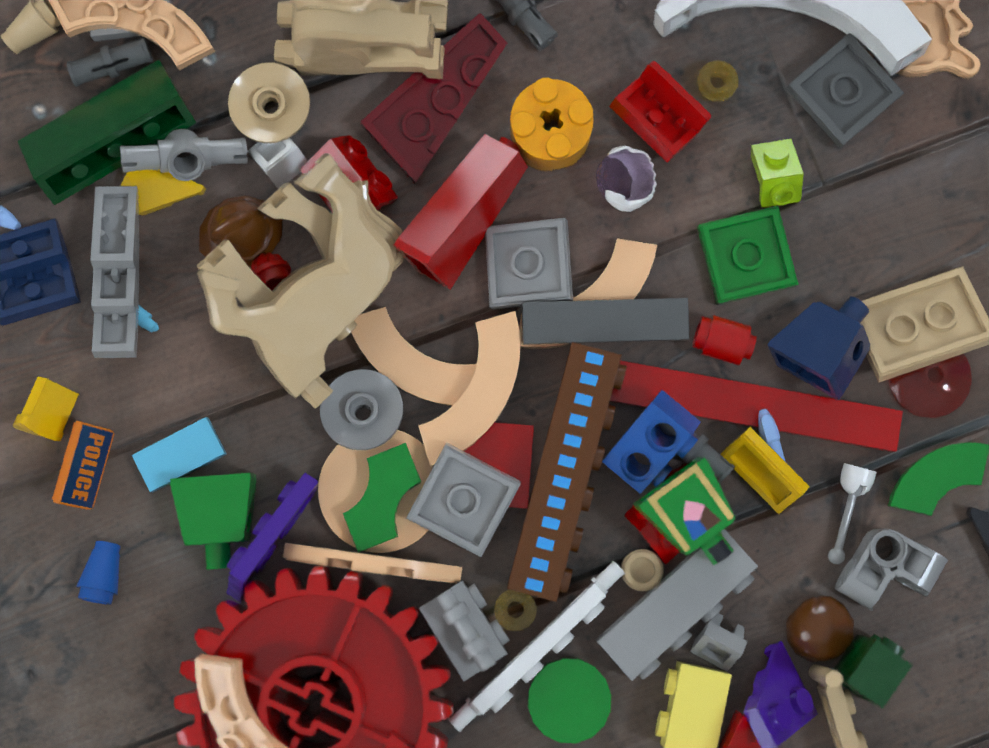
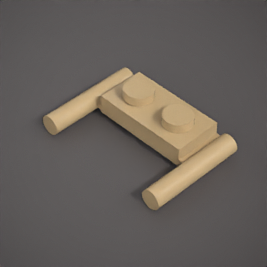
[809,664,868,748]

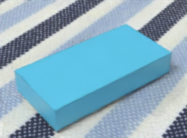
[132,417,227,492]

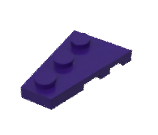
[227,473,319,603]

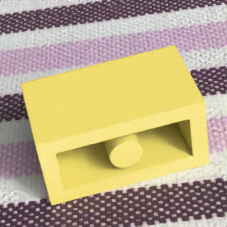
[655,661,732,748]

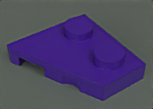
[744,640,818,748]

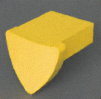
[13,376,79,442]

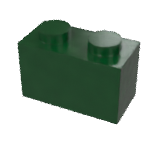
[833,634,913,709]

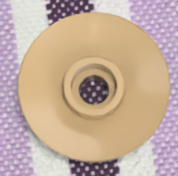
[228,63,310,143]

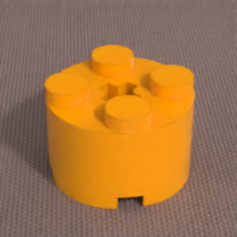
[510,78,593,171]

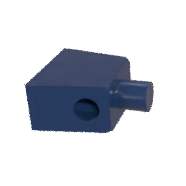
[767,296,871,401]

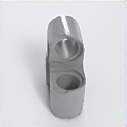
[835,528,948,611]

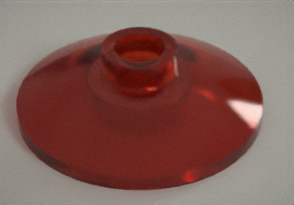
[889,353,972,418]

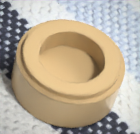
[621,549,663,591]

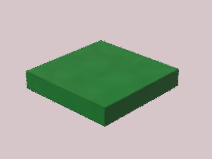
[697,206,799,305]

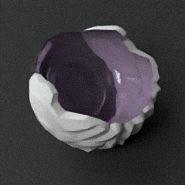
[595,146,657,212]

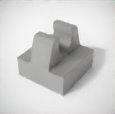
[690,613,748,671]

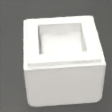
[247,138,308,188]

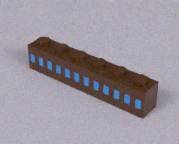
[507,342,627,602]

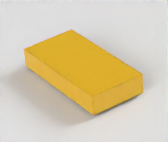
[720,427,810,514]

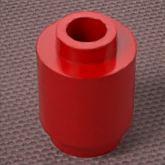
[692,315,757,366]

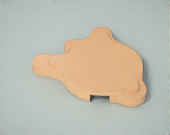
[863,0,980,79]

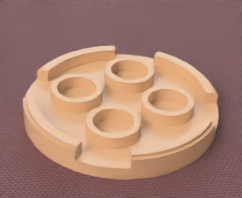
[318,430,433,553]

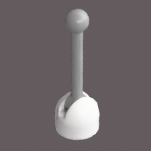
[828,463,877,564]

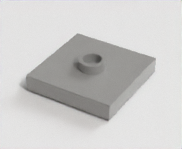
[485,218,573,310]
[407,442,521,557]

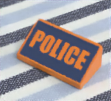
[52,421,114,510]

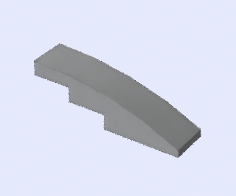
[90,186,139,358]

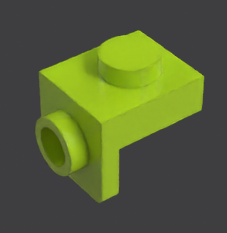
[751,139,804,207]

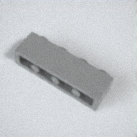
[595,529,758,681]

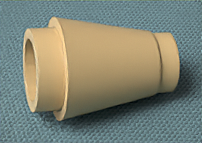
[1,0,61,54]

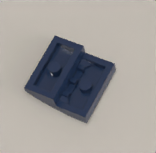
[0,218,81,326]

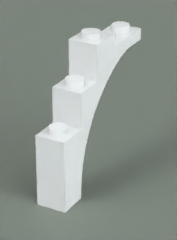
[654,0,932,76]

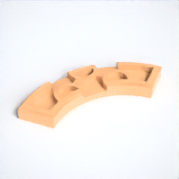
[49,0,215,70]
[519,238,657,349]
[351,307,476,406]
[419,311,520,467]
[283,543,462,583]
[195,654,287,748]

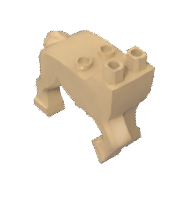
[274,0,448,79]
[196,153,404,408]

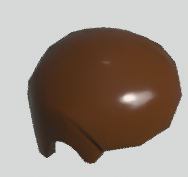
[786,596,854,662]

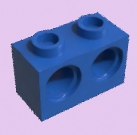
[602,390,701,494]

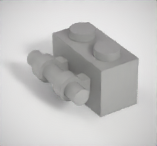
[419,580,510,681]

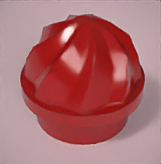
[251,252,291,291]

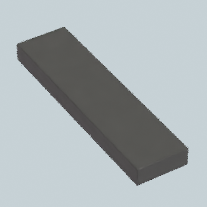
[521,298,689,345]

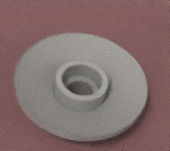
[320,369,403,450]

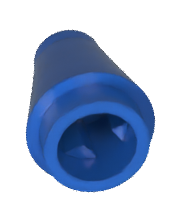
[76,541,121,605]

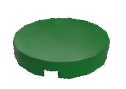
[528,658,611,744]

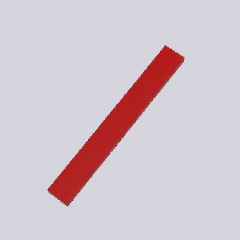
[609,360,903,452]

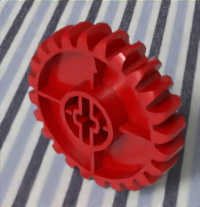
[174,565,454,748]

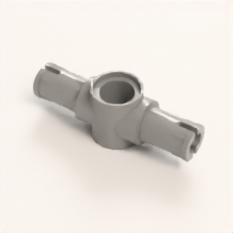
[120,129,248,181]

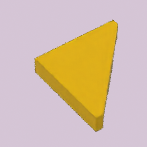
[120,170,206,216]

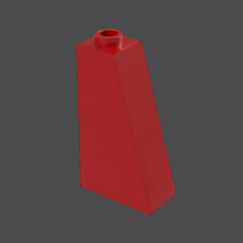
[393,134,528,290]

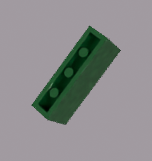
[17,60,196,205]

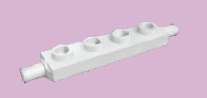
[448,561,625,732]

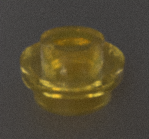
[697,60,738,102]
[494,590,536,631]

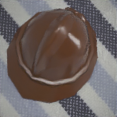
[199,196,283,268]

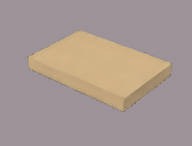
[861,266,989,383]

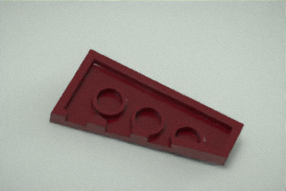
[360,13,507,184]

